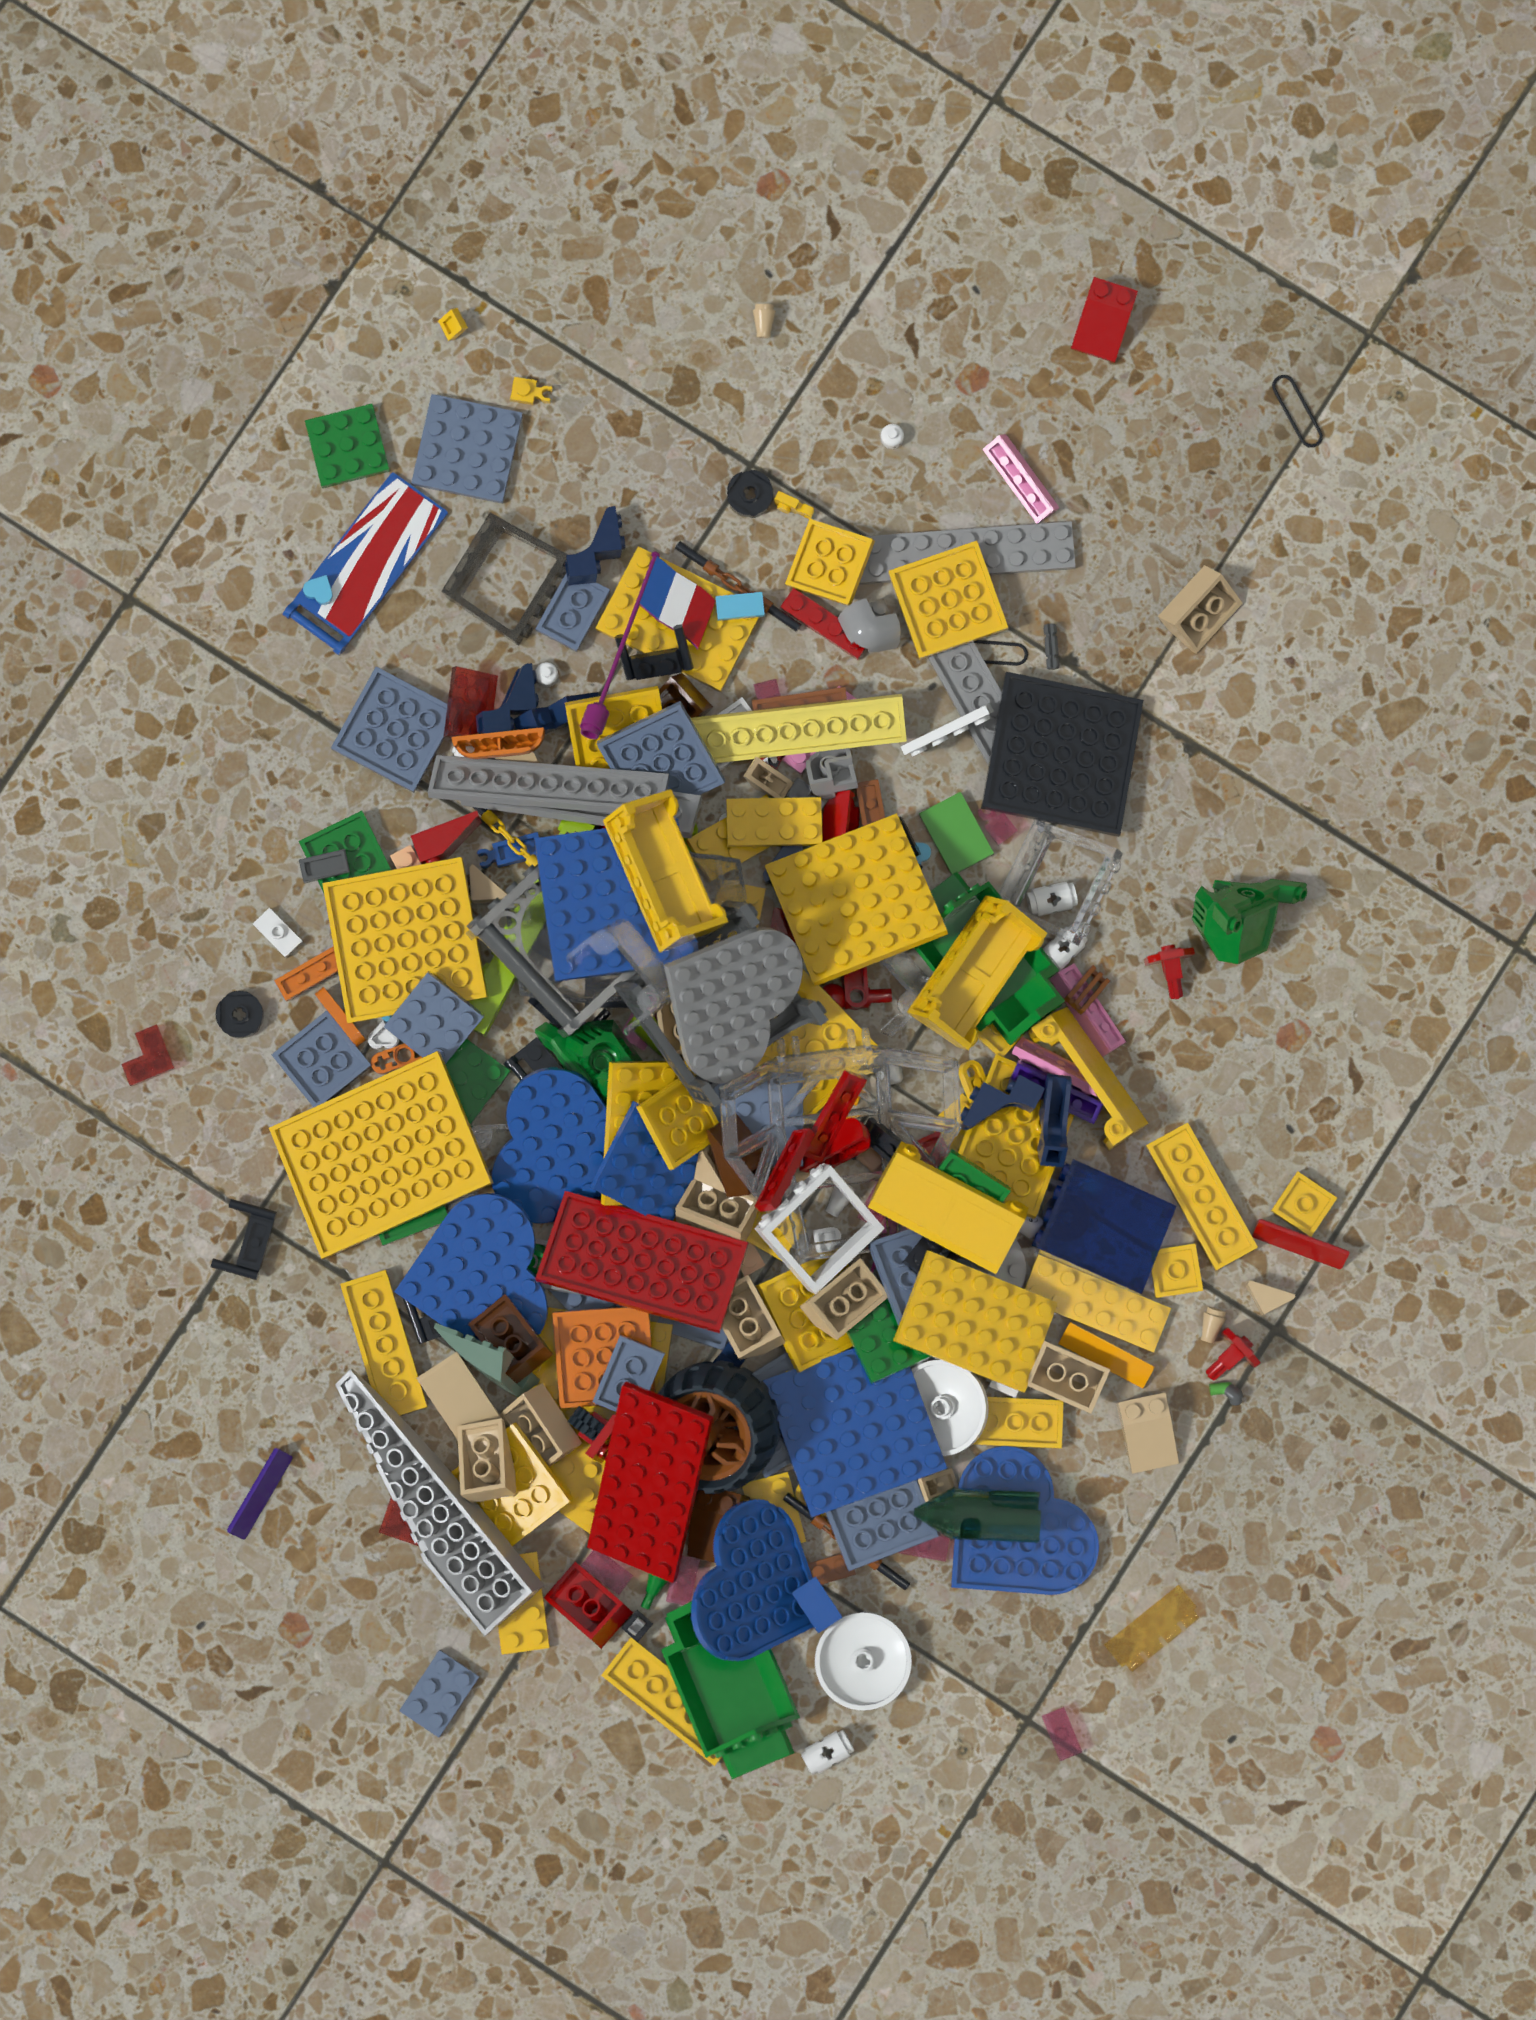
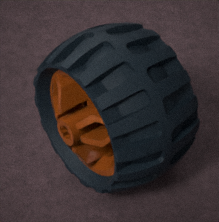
[658,1361,780,1494]

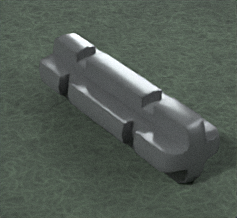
[1044,623,1060,670]

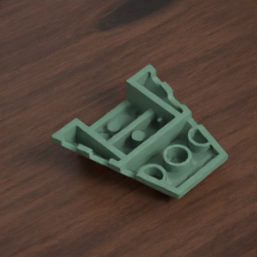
[434,1323,540,1397]

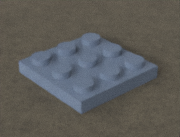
[384,971,484,1064]
[271,1011,371,1107]

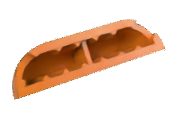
[451,727,545,760]

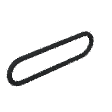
[1272,375,1323,448]
[973,640,1028,666]

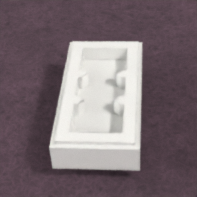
[253,908,303,958]

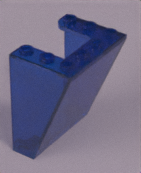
[1031,1159,1177,1295]

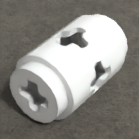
[1026,881,1078,917]
[1043,924,1088,971]
[801,1730,855,1775]

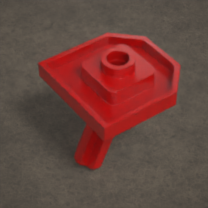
[1144,944,1195,1000]
[1206,1327,1261,1381]

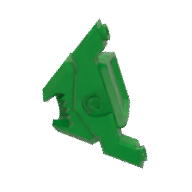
[1192,879,1308,964]
[535,1019,643,1106]

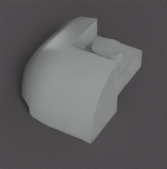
[838,598,901,652]
[806,748,858,799]

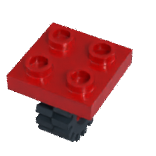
[567,1406,616,1464]

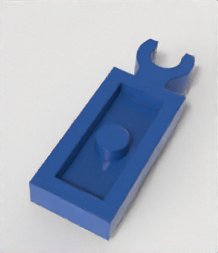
[477,832,539,869]

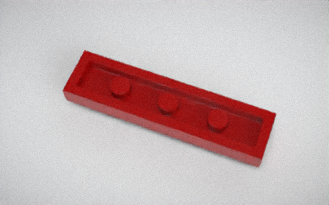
[780,588,866,660]
[804,1070,867,1162]
[755,1128,815,1212]

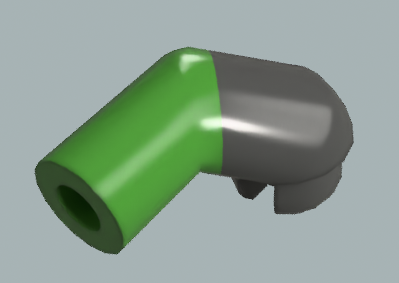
[1209,1382,1243,1406]

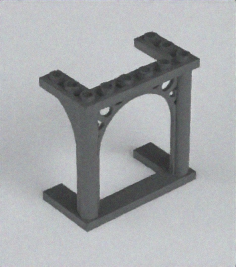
[465,831,639,1038]
[613,900,828,1108]

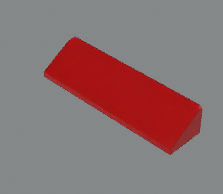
[1252,1219,1350,1269]

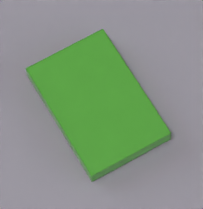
[919,792,994,875]

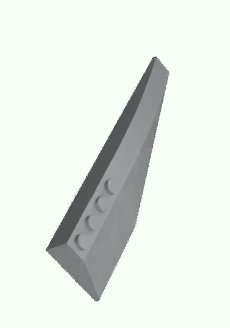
[335,1369,544,1636]

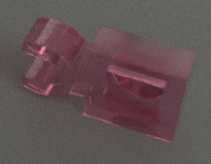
[978,809,1018,846]

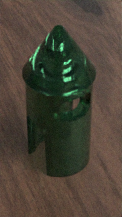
[914,1487,1041,1543]

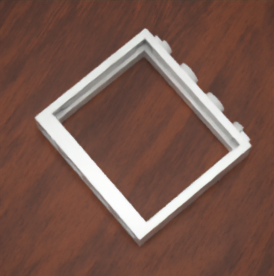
[754,1163,885,1294]

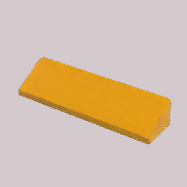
[1058,1322,1155,1389]

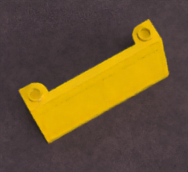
[603,789,728,953]
[907,896,1047,1050]
[1028,1007,1149,1151]
[868,1141,1029,1274]

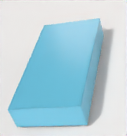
[716,592,765,621]

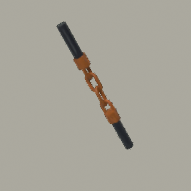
[675,541,802,632]
[783,1492,910,1590]

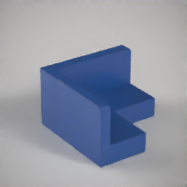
[792,1576,842,1633]

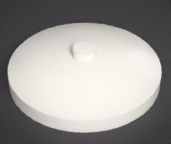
[911,1360,989,1456]
[815,1612,912,1710]

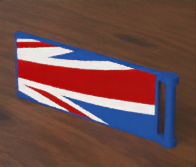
[283,472,448,656]

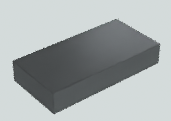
[299,849,351,884]

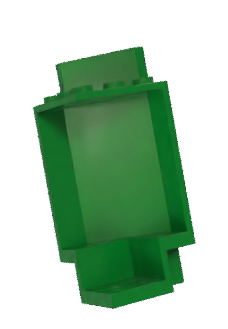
[914,872,1065,1045]
[661,1601,800,1780]

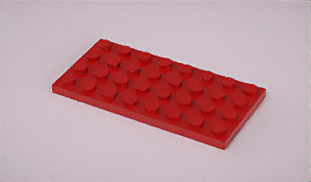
[535,1191,748,1333]
[587,1381,714,1583]

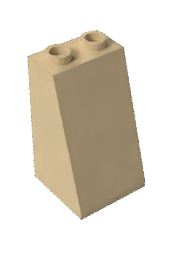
[416,1352,507,1440]

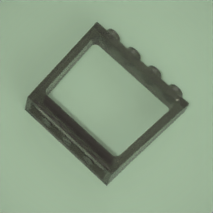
[441,512,568,646]

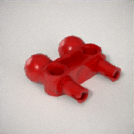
[822,966,892,1010]

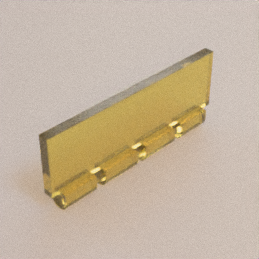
[1104,1585,1199,1672]

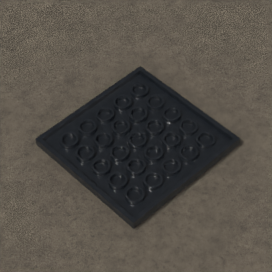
[981,671,1144,837]

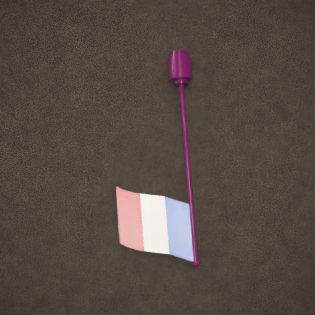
[580,551,716,739]

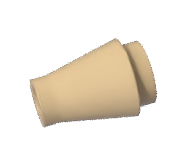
[753,304,776,338]
[1201,1307,1227,1344]

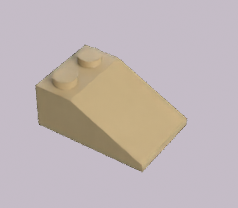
[1116,1392,1179,1474]
[457,1418,516,1503]

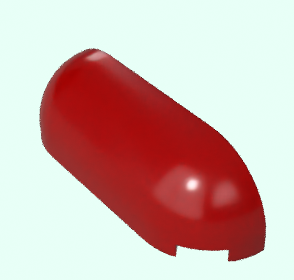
[822,790,859,842]
[799,1118,871,1173]

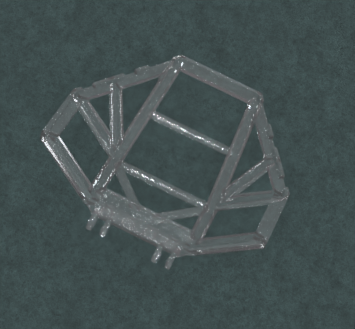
[719,1027,961,1261]

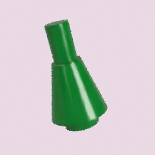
[641,1574,668,1610]

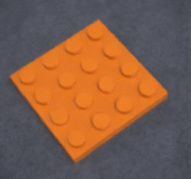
[552,1307,656,1408]

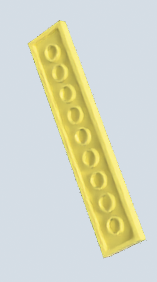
[691,694,907,763]

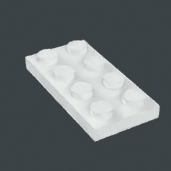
[901,703,994,757]

